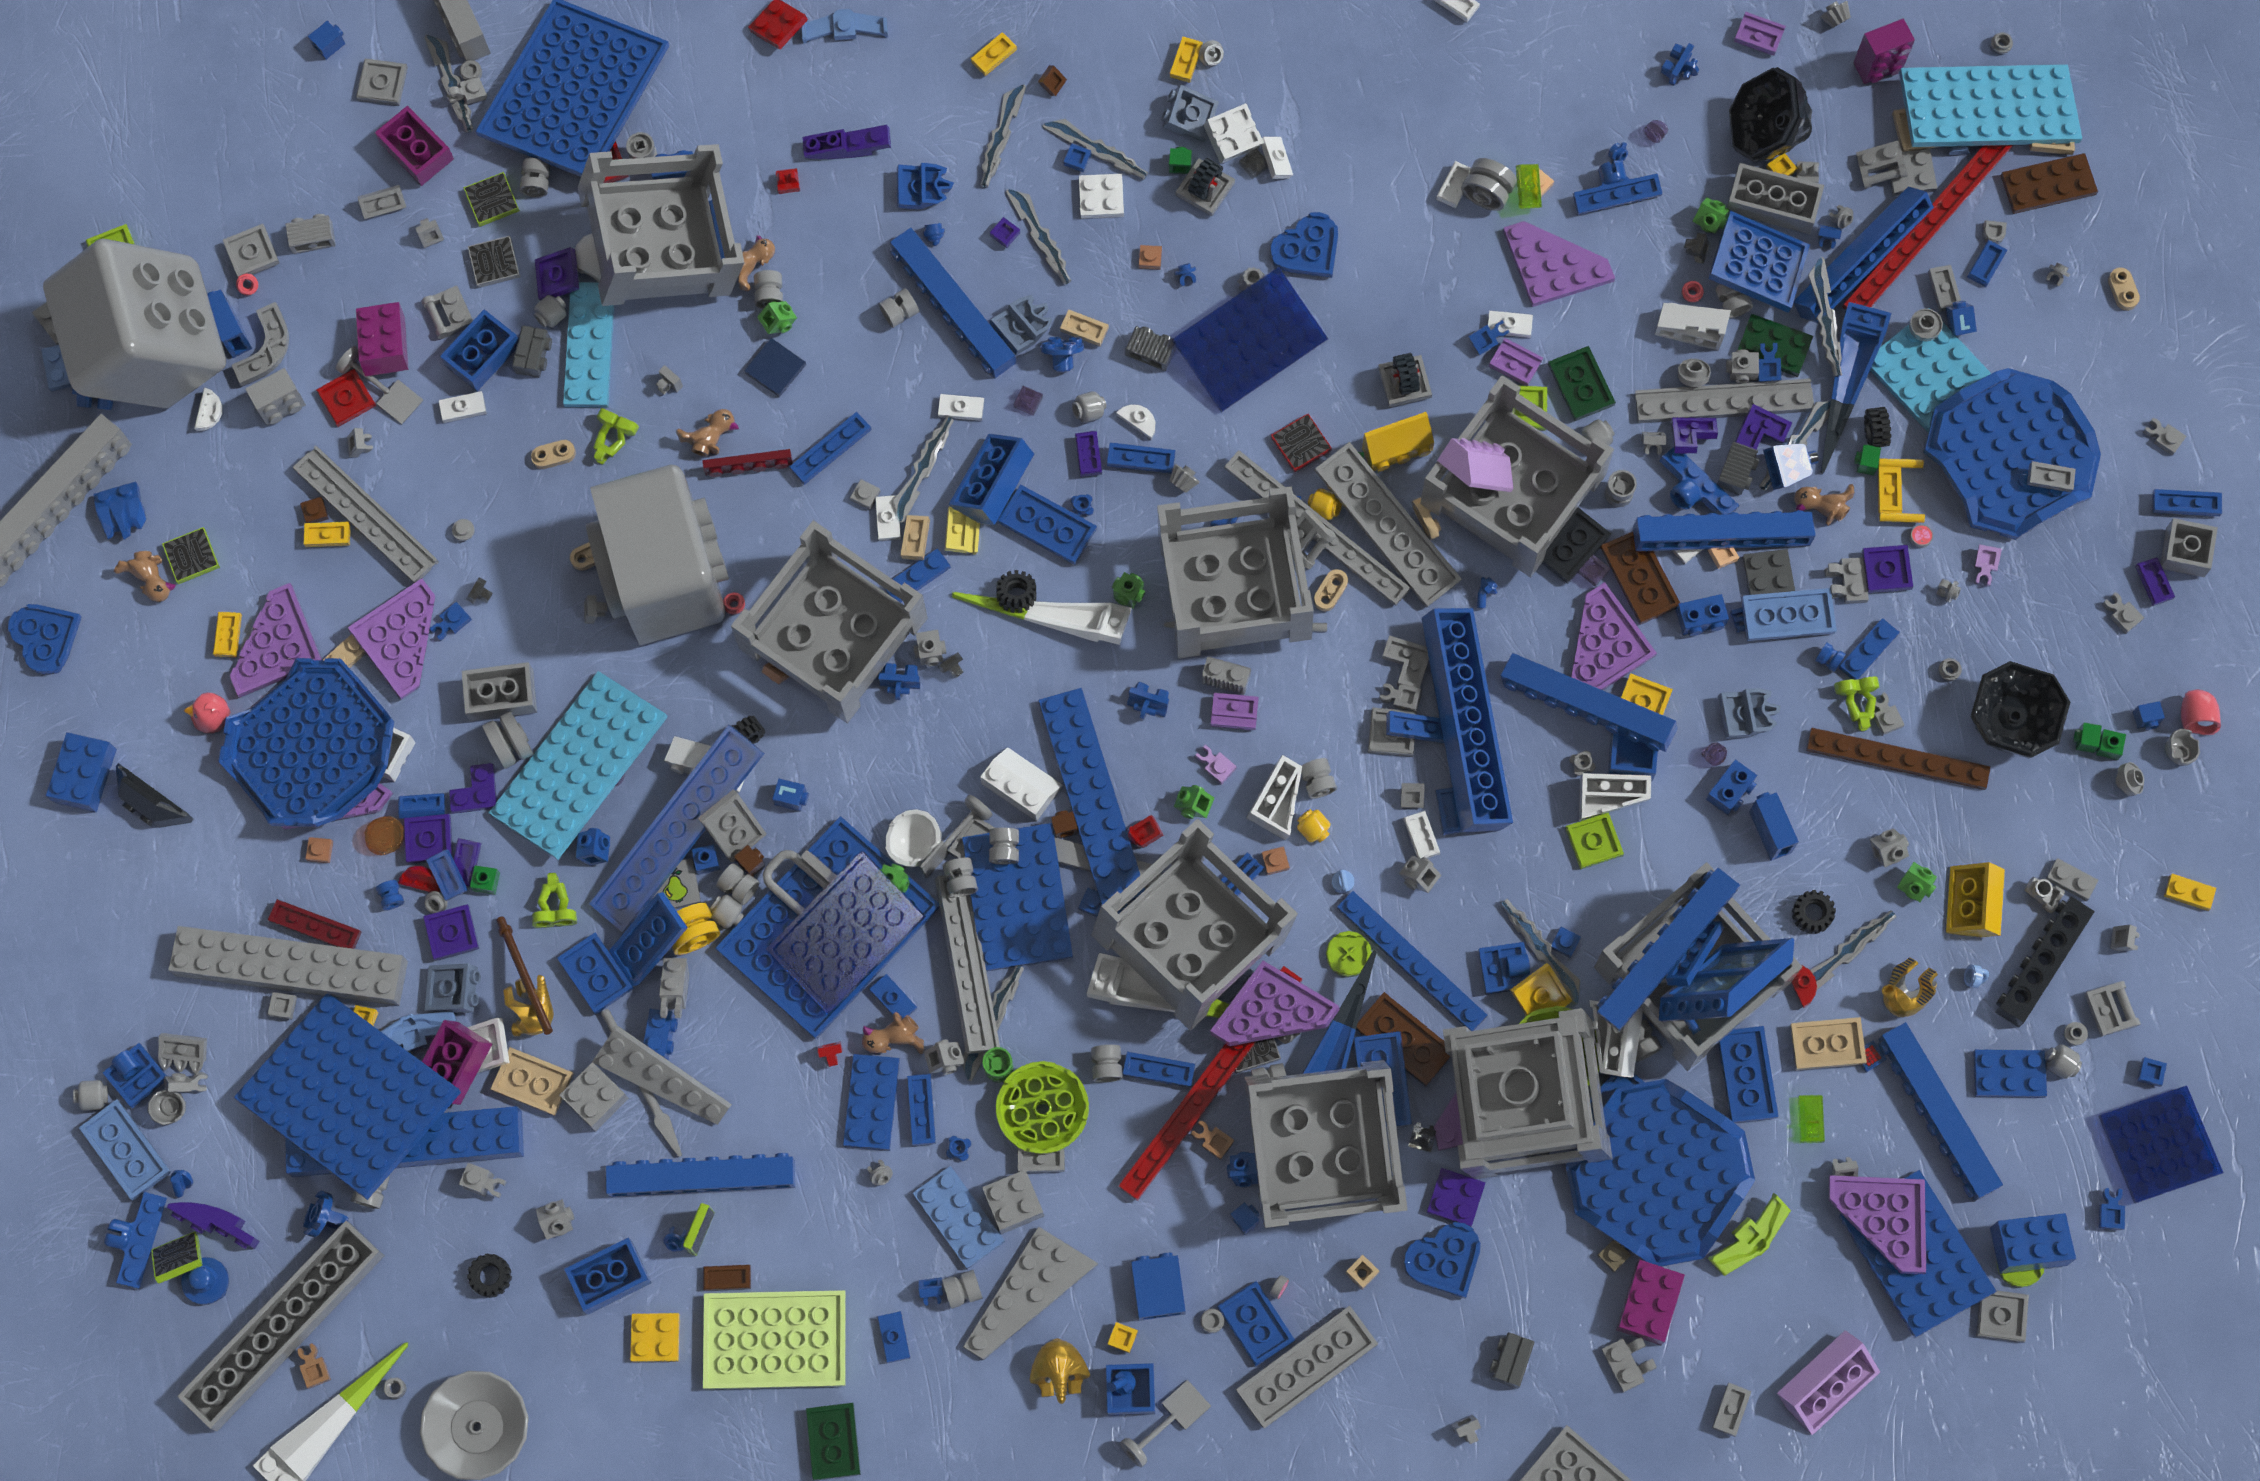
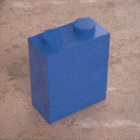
[207,289,253,358]
[1749,792,1799,861]
[1131,1252,1186,1321]

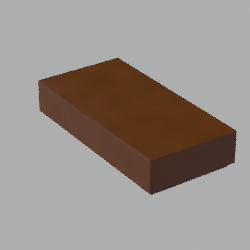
[703,1265,751,1291]

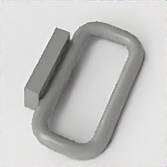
[763,850,846,930]

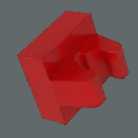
[776,168,800,194]
[817,1041,843,1067]

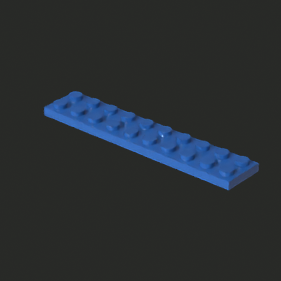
[1039,688,1145,905]
[589,725,765,932]

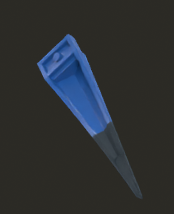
[1821,302,1892,474]
[1302,950,1377,1074]

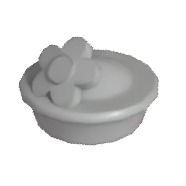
[1199,40,1224,67]

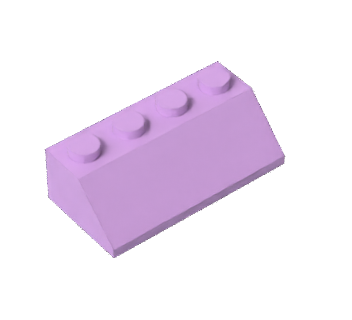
[1437,438,1514,492]
[1777,1330,1880,1435]

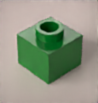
[1169,147,1192,174]
[1854,444,1881,476]
[2073,722,2102,753]
[2096,729,2126,760]
[470,865,500,895]

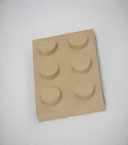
[1790,1017,1867,1070]
[491,1047,574,1116]

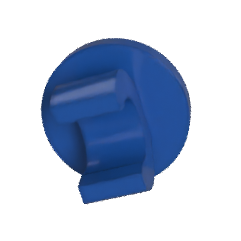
[1175,263,1196,286]
[663,1226,687,1252]

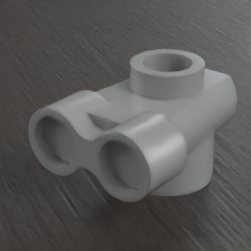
[2024,877,2065,914]

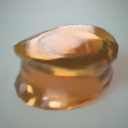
[365,816,404,855]

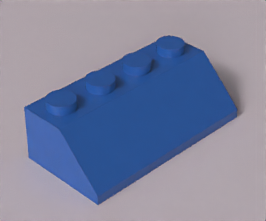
[949,434,1034,525]

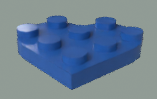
[1271,212,1338,278]
[8,604,82,674]
[1404,1222,1481,1299]

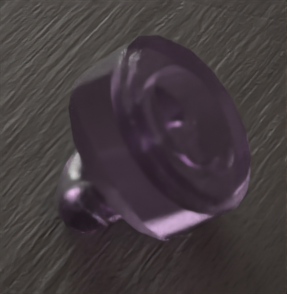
[1644,120,1668,143]
[1701,742,1727,766]

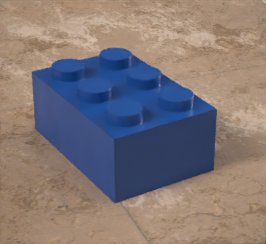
[440,309,518,392]
[46,732,117,813]
[1990,1213,2076,1274]
[564,1237,651,1315]

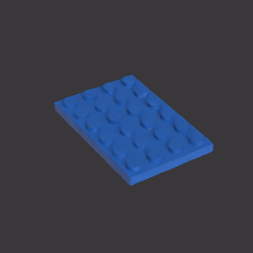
[962,823,1073,972]
[1838,1170,1997,1338]

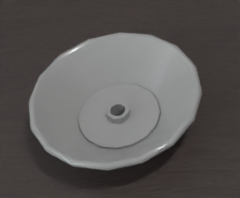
[420,1371,529,1480]

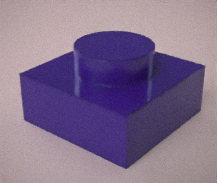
[990,217,1021,248]

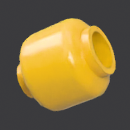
[1308,488,1342,520]
[1297,809,1331,843]

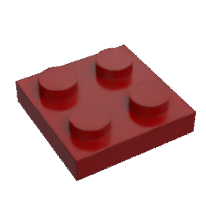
[748,0,808,50]

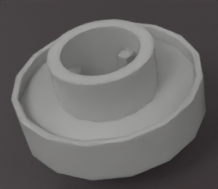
[1909,308,1943,342]
[1678,359,1711,387]
[2116,762,2144,796]

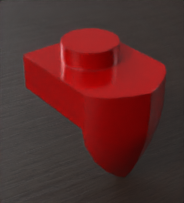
[1128,815,1164,848]

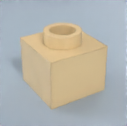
[1346,1255,1379,1290]

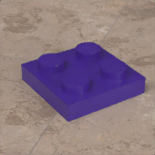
[535,247,579,300]
[1862,545,1913,593]
[404,814,453,864]
[423,904,479,961]
[1427,1168,1486,1227]

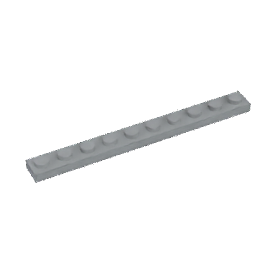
[1225,450,1410,606]

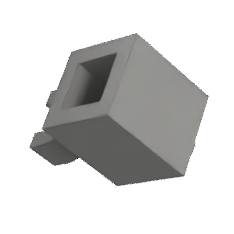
[459,1163,506,1198]

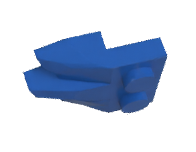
[896,163,954,209]
[93,481,146,540]

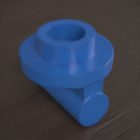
[170,1170,193,1198]

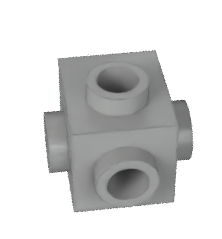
[1726,350,1759,383]
[913,630,947,667]
[1869,828,1909,867]
[1399,856,1441,893]
[923,1040,965,1075]
[536,1199,575,1240]

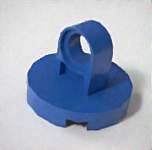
[303,1191,349,1238]

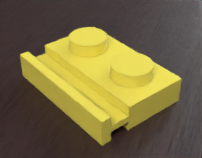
[944,506,980,555]

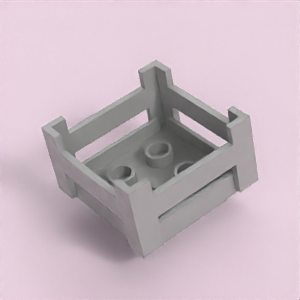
[577,144,744,306]
[1420,375,1614,578]
[1157,486,1314,659]
[731,520,928,724]
[1091,819,1298,1030]
[1594,862,1802,1072]
[1443,1008,1613,1179]
[1244,1060,1408,1228]

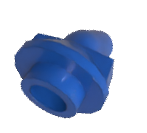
[1477,577,1498,608]
[1109,1371,1136,1395]

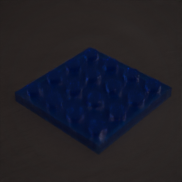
[2098,1085,2224,1204]

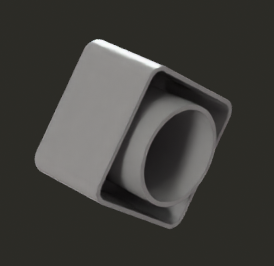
[43,239,226,408]
[586,464,729,646]

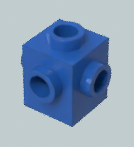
[576,828,610,866]
[1227,1152,1258,1187]

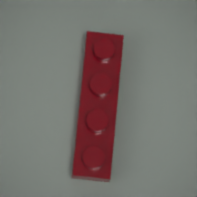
[702,449,793,477]
[268,899,362,949]

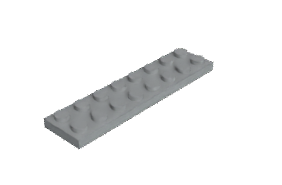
[1314,442,1462,608]

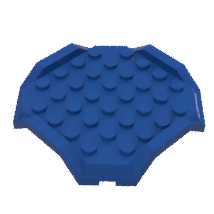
[1923,368,2101,540]
[219,658,394,827]
[1565,1079,1755,1267]

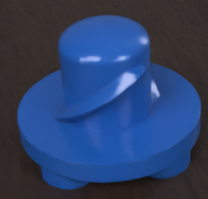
[1040,337,1084,372]
[181,1257,229,1305]

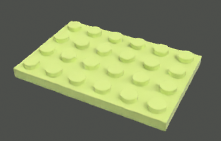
[703,1290,846,1389]

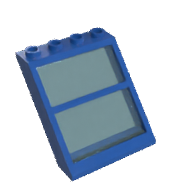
[1658,938,1794,1022]

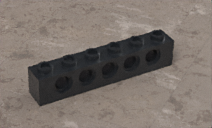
[1995,896,2095,1027]

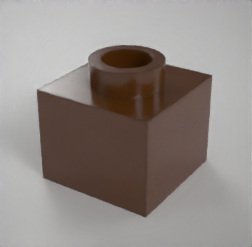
[1051,810,1078,839]
[734,845,765,876]

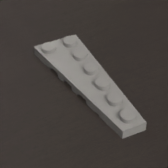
[592,1026,732,1125]

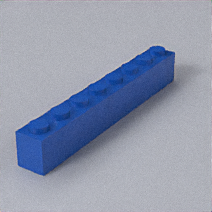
[1793,186,1934,324]
[890,227,1016,378]
[1633,510,1816,551]
[1500,653,1678,752]
[1597,867,1740,1031]
[1878,1022,2003,1202]
[606,1153,796,1197]

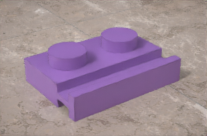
[1734,12,1786,56]
[1489,338,1543,386]
[1211,693,1259,730]

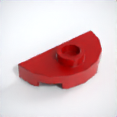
[398,866,442,894]
[1791,965,1817,1008]

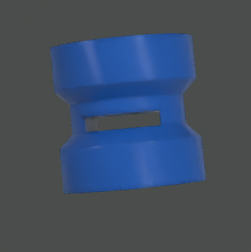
[1815,642,1846,672]
[376,880,405,910]

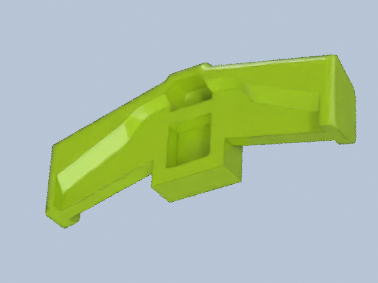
[1707,1193,1791,1276]

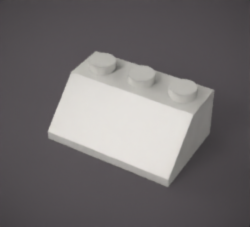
[980,748,1063,822]

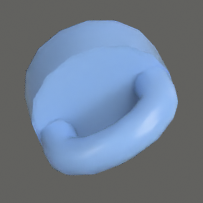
[1332,870,1354,894]
[1964,964,1989,988]

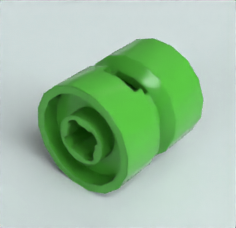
[982,1047,1014,1083]

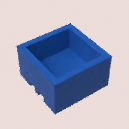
[1608,733,1658,781]
[1106,1363,1155,1416]

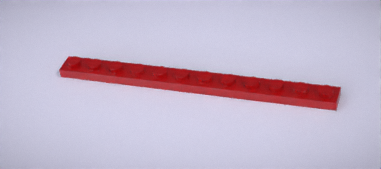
[1842,145,2014,310]
[1119,966,1302,1201]

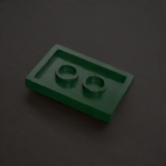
[1738,314,1813,377]
[1548,346,1616,421]
[806,1403,861,1481]

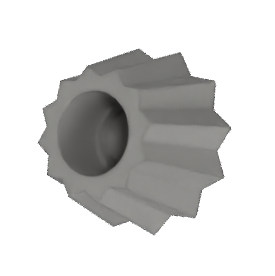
[1820,1,1851,28]
[1237,267,1268,297]
[1169,464,1200,493]

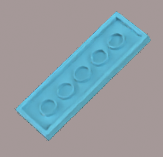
[563,282,614,408]

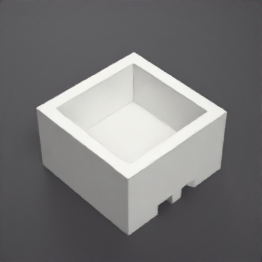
[1203,103,1264,164]
[383,728,415,782]

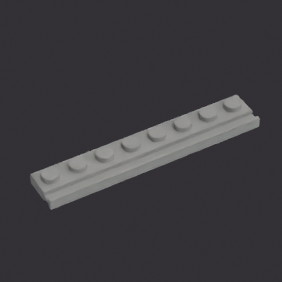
[1635,378,1814,423]
[293,446,439,583]
[935,876,1000,1054]

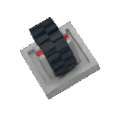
[1176,158,1235,216]
[1378,352,1432,407]

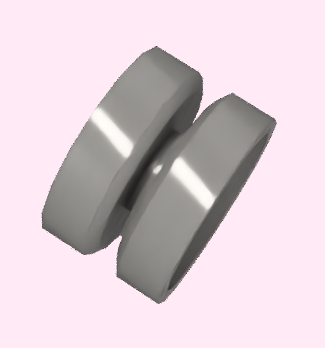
[1461,158,1517,211]
[482,711,534,769]

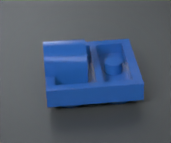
[1478,942,1530,995]
[102,1043,167,1108]

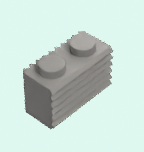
[285,214,336,254]
[1202,656,1251,695]

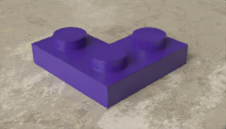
[1734,404,1792,450]
[1671,417,1718,454]
[449,763,497,814]

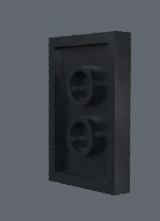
[1542,507,1611,584]

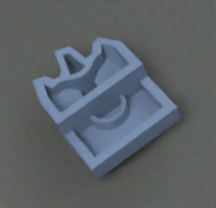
[989,295,1052,355]
[1718,688,1781,738]

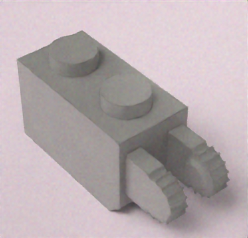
[659,958,689,1018]

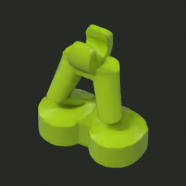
[593,408,639,464]
[1834,676,1880,731]
[532,873,577,928]

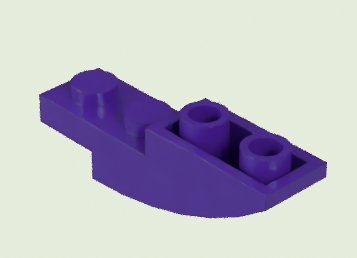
[802,124,891,159]
[167,1202,260,1249]

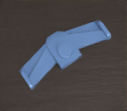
[802,9,888,43]
[381,1011,457,1052]

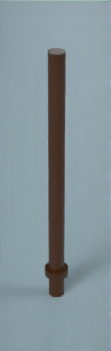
[496,916,553,1035]

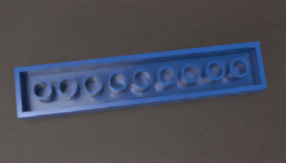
[1421,608,1513,832]
[285,1106,524,1177]

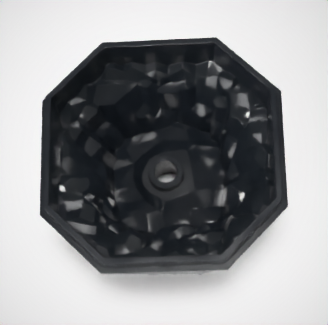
[1729,67,1812,162]
[1970,661,2071,758]

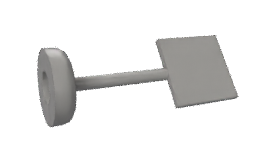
[336,346,424,424]
[920,794,992,879]
[1120,1380,1211,1468]

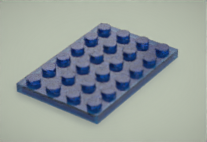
[1171,267,1328,413]
[766,851,926,1015]

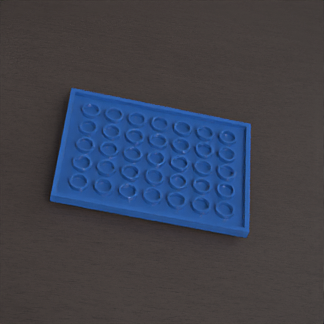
[476,0,669,177]
[716,816,940,1039]
[234,994,461,1200]

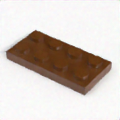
[2000,153,2098,214]
[1600,531,1680,625]
[1356,992,1451,1087]

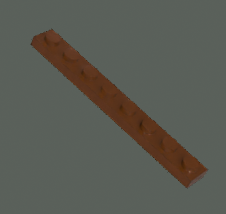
[1806,728,1991,790]

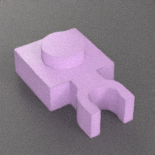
[1974,544,2002,586]
[1195,745,1237,785]

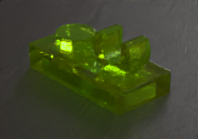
[1516,164,1542,209]
[1798,1095,1825,1143]

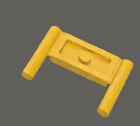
[1877,458,1925,523]

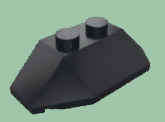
[116,763,194,828]

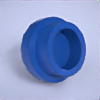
[923,223,945,246]

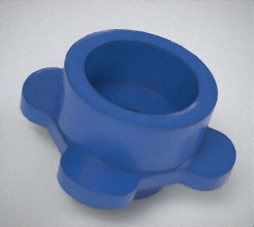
[1608,142,1628,164]
[1071,494,1094,516]
[946,1136,971,1161]

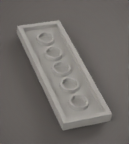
[1236,1306,1378,1429]

